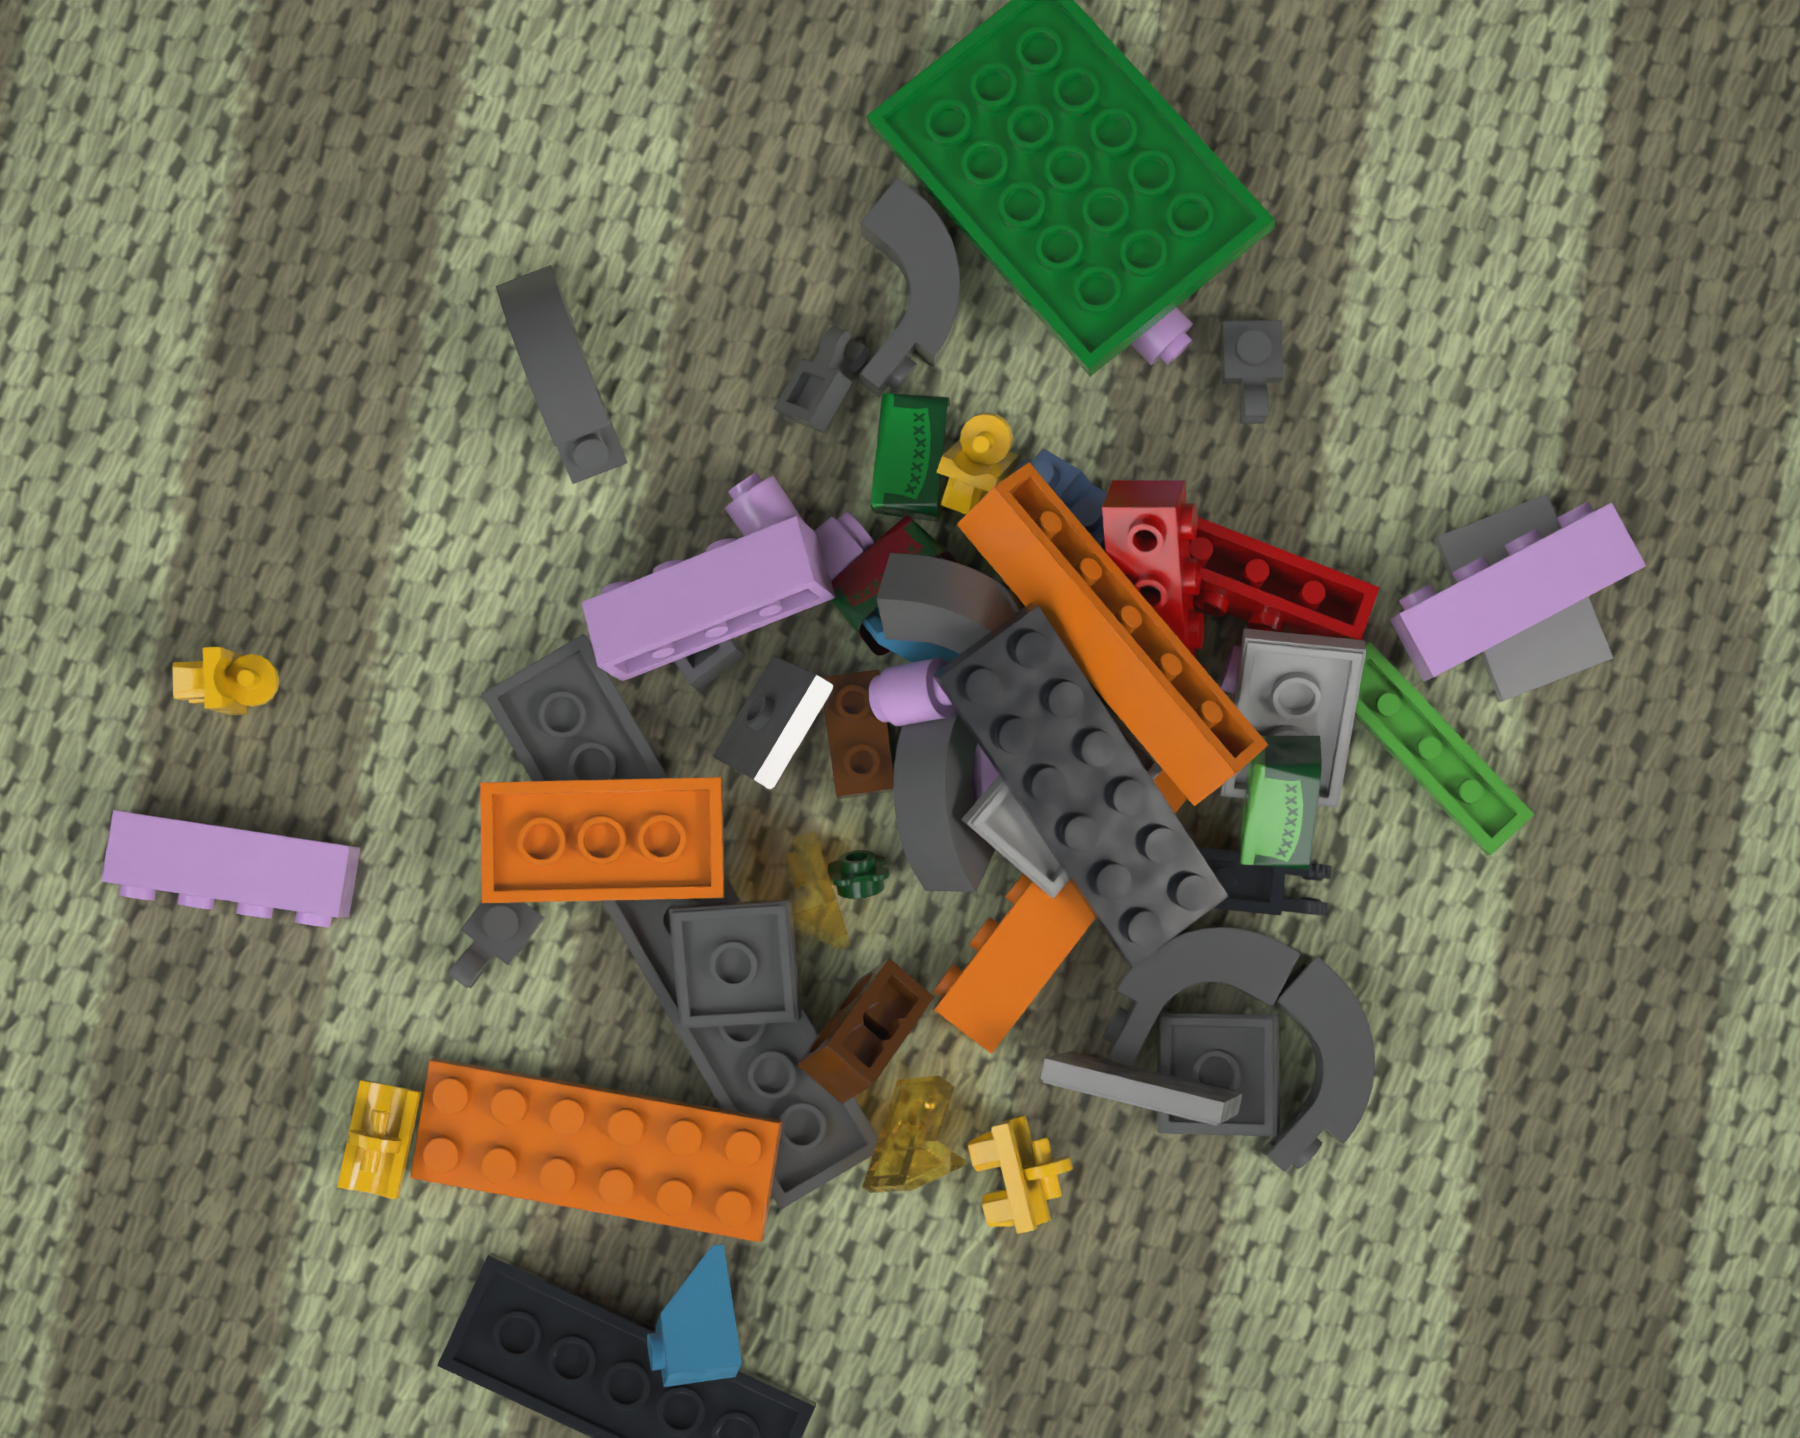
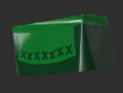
[870,393,950,522]

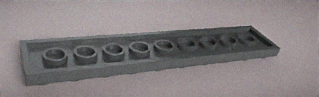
[481,634,884,1210]

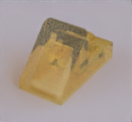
[785,831,852,950]
[862,1076,966,1193]

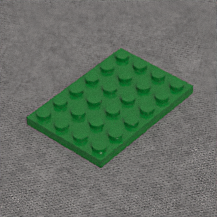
[866,0,1275,377]

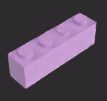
[1390,501,1646,682]
[581,516,836,682]
[101,810,361,928]

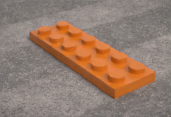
[410,1058,783,1242]

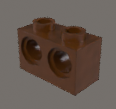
[821,669,894,799]
[797,958,934,1104]

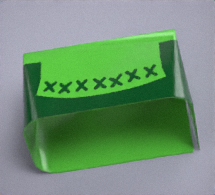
[1240,736,1322,870]

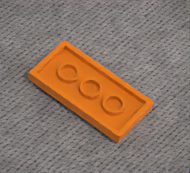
[480,777,725,903]

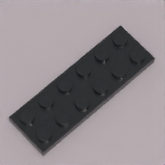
[932,603,1228,968]
[437,1252,816,1438]

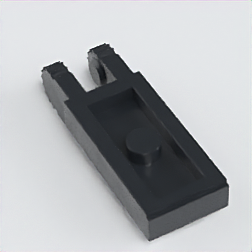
[1196,846,1332,916]

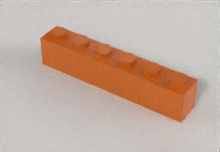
[957,462,1268,806]
[932,770,1187,1054]

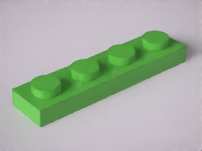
[1355,641,1534,856]

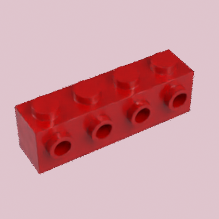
[1102,480,1208,673]
[1189,516,1380,640]

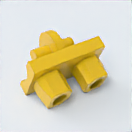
[937,412,1019,514]
[172,647,280,715]
[337,1079,422,1199]
[968,1115,1073,1234]

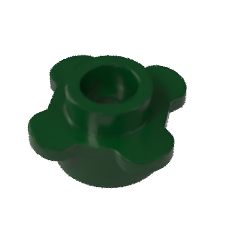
[827,850,890,899]

